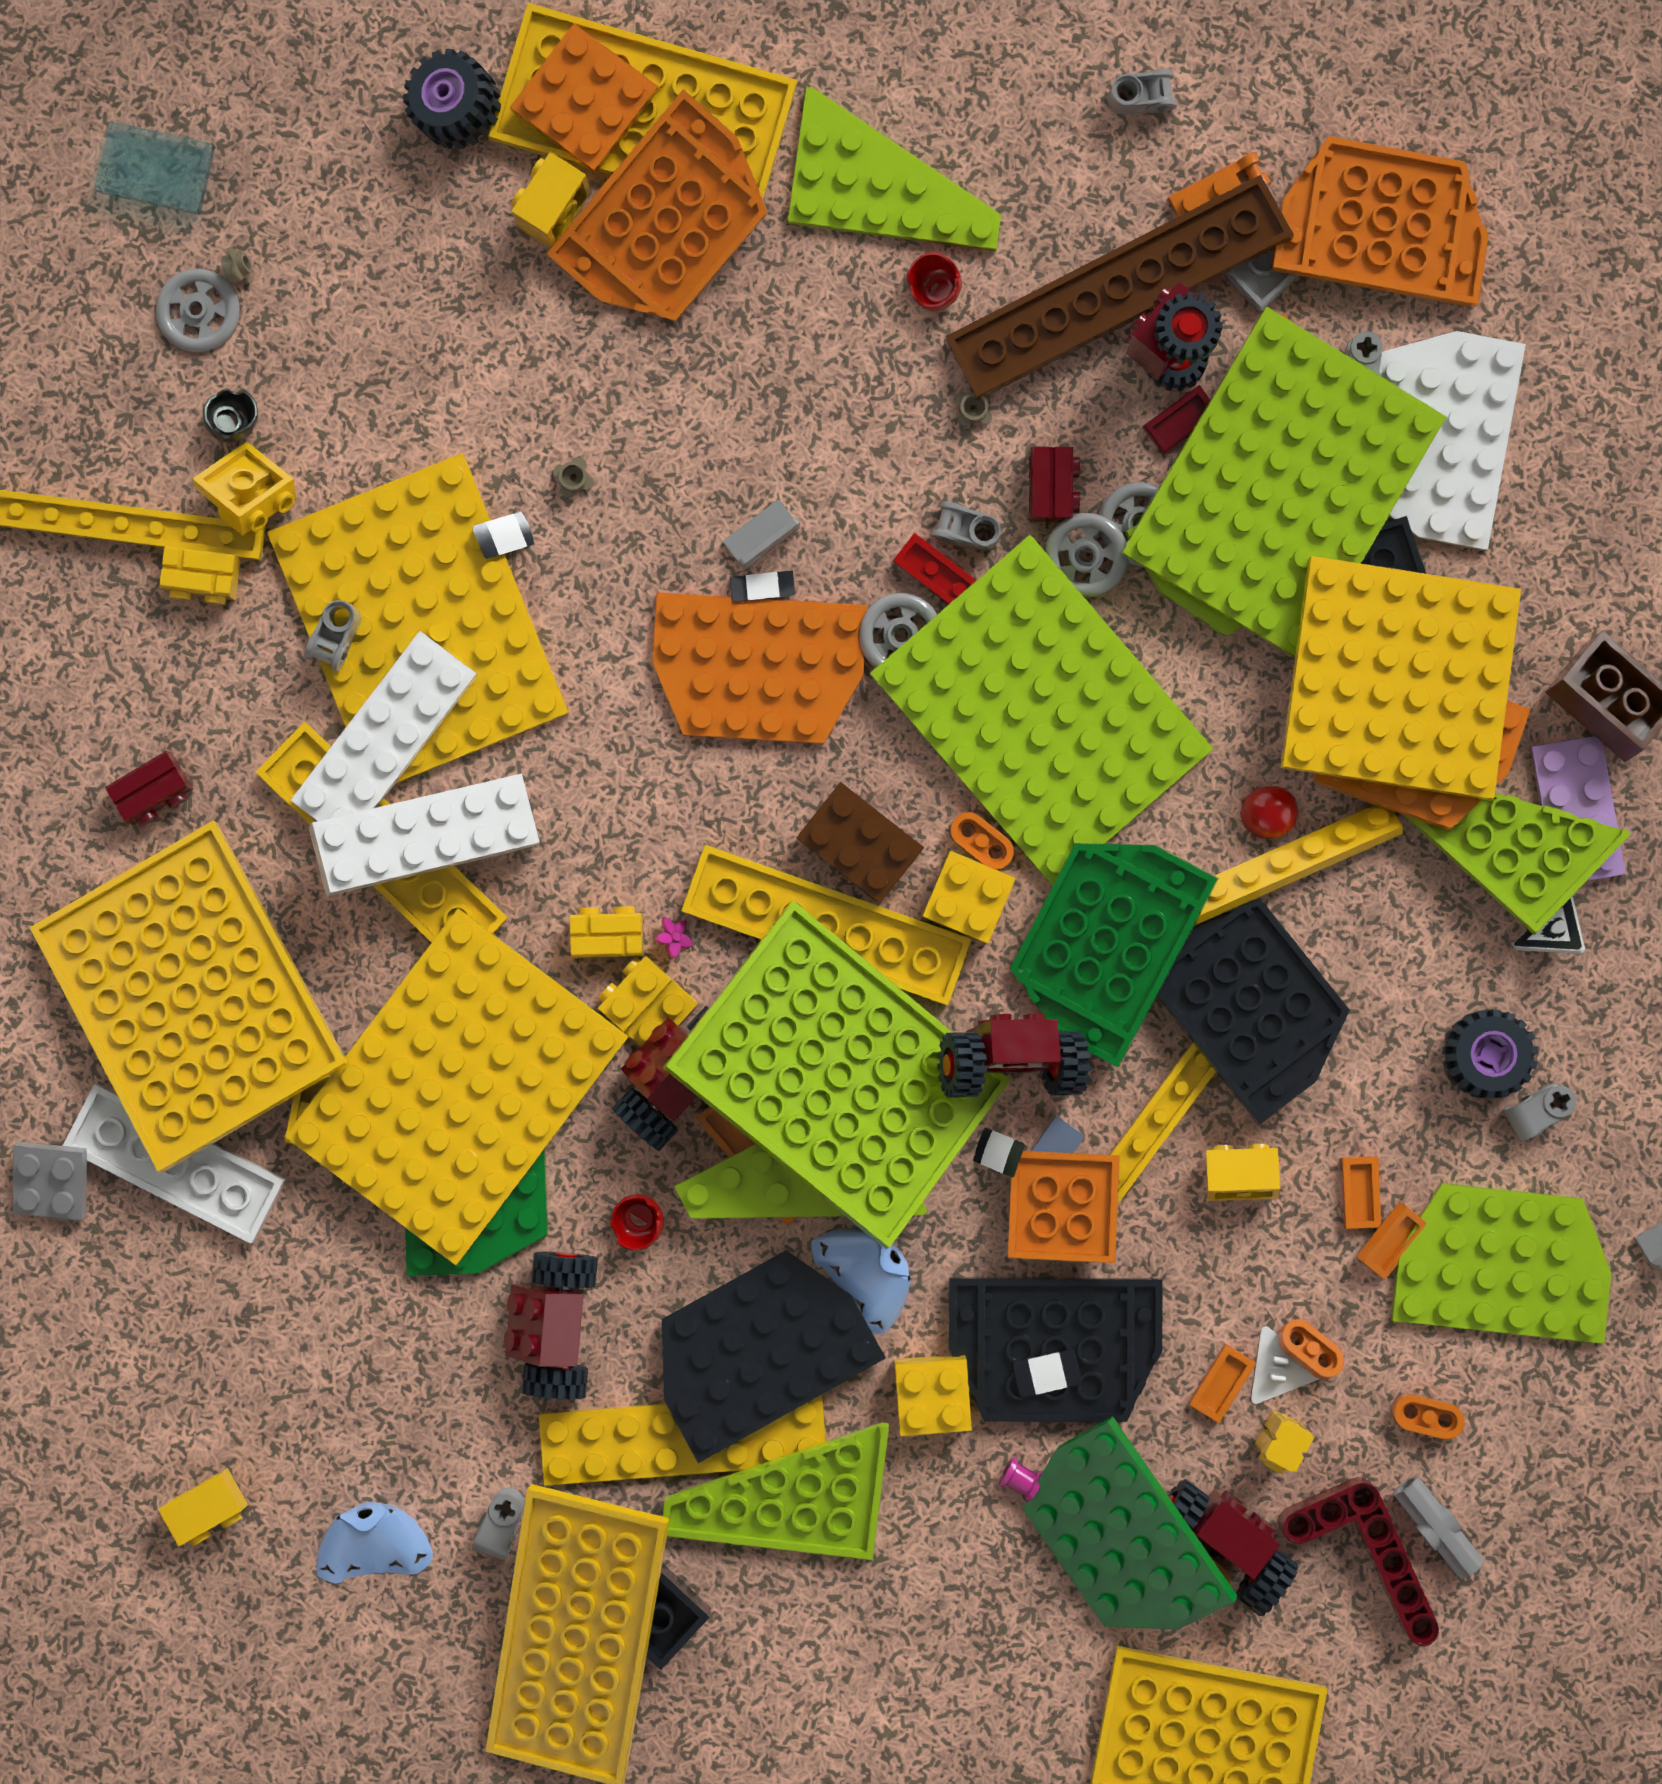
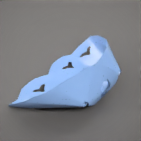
[811,1228,911,1335]
[316,1502,433,1584]

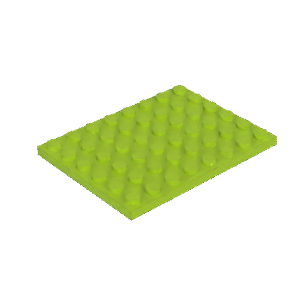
[1120,306,1447,658]
[869,535,1214,886]
[663,901,1010,1249]

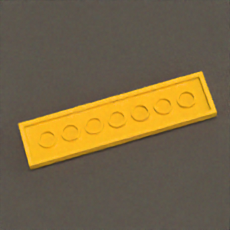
[256,721,509,943]
[681,845,972,1006]
[539,1395,826,1486]

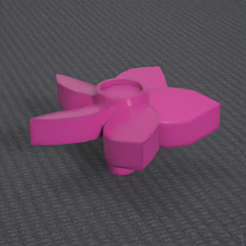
[654,917,693,959]

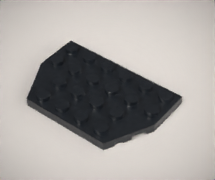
[1157,899,1350,1126]
[662,1250,886,1463]
[949,1277,1163,1422]

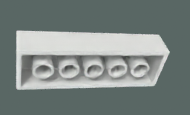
[309,774,539,897]

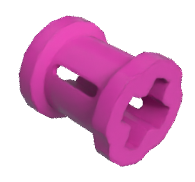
[998,1457,1042,1502]

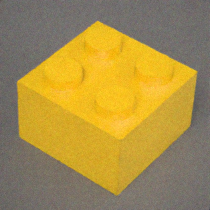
[511,152,591,248]
[921,851,1016,944]
[894,1355,972,1436]

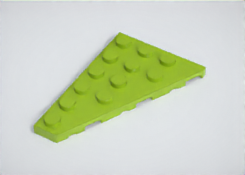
[788,87,1001,251]
[1401,791,1631,935]
[674,1144,928,1218]
[663,1423,889,1560]

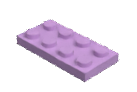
[1530,736,1626,881]

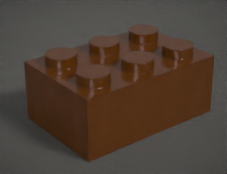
[1545,630,1662,762]
[796,782,924,904]

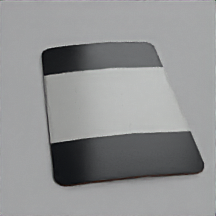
[473,512,534,559]
[730,570,795,602]
[973,1128,1025,1177]
[1013,1349,1082,1398]

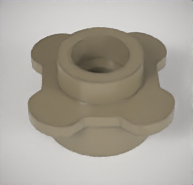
[221,247,253,284]
[956,392,992,427]
[553,457,594,498]

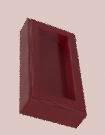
[1142,385,1210,455]

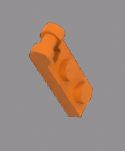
[1168,152,1271,217]

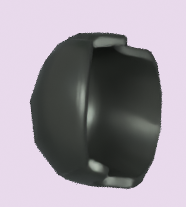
[203,388,258,442]

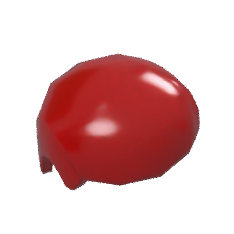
[906,252,962,311]
[1240,786,1299,839]
[610,1193,664,1252]

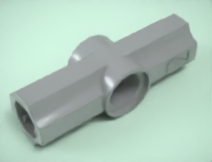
[1392,1475,1484,1580]

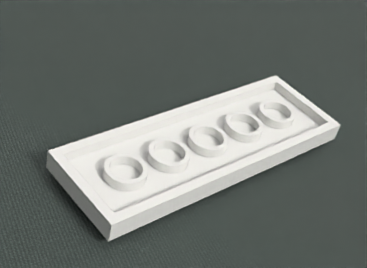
[291,631,478,821]
[63,1084,286,1244]

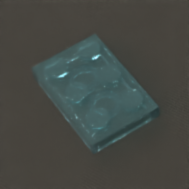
[94,121,216,215]

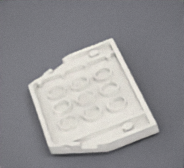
[1379,331,1526,551]

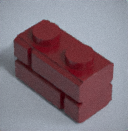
[1029,446,1080,522]
[105,751,194,827]

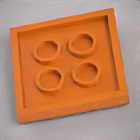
[510,23,659,174]
[1008,1151,1120,1263]

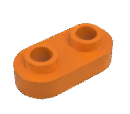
[950,812,1014,870]
[1278,1319,1344,1379]
[1392,1393,1465,1440]

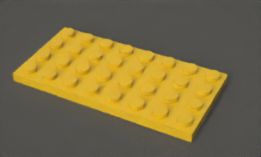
[488,3,797,201]
[485,1484,670,1784]

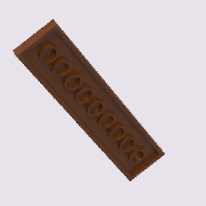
[945,175,1294,401]

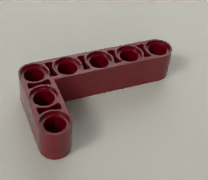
[1278,1477,1439,1646]

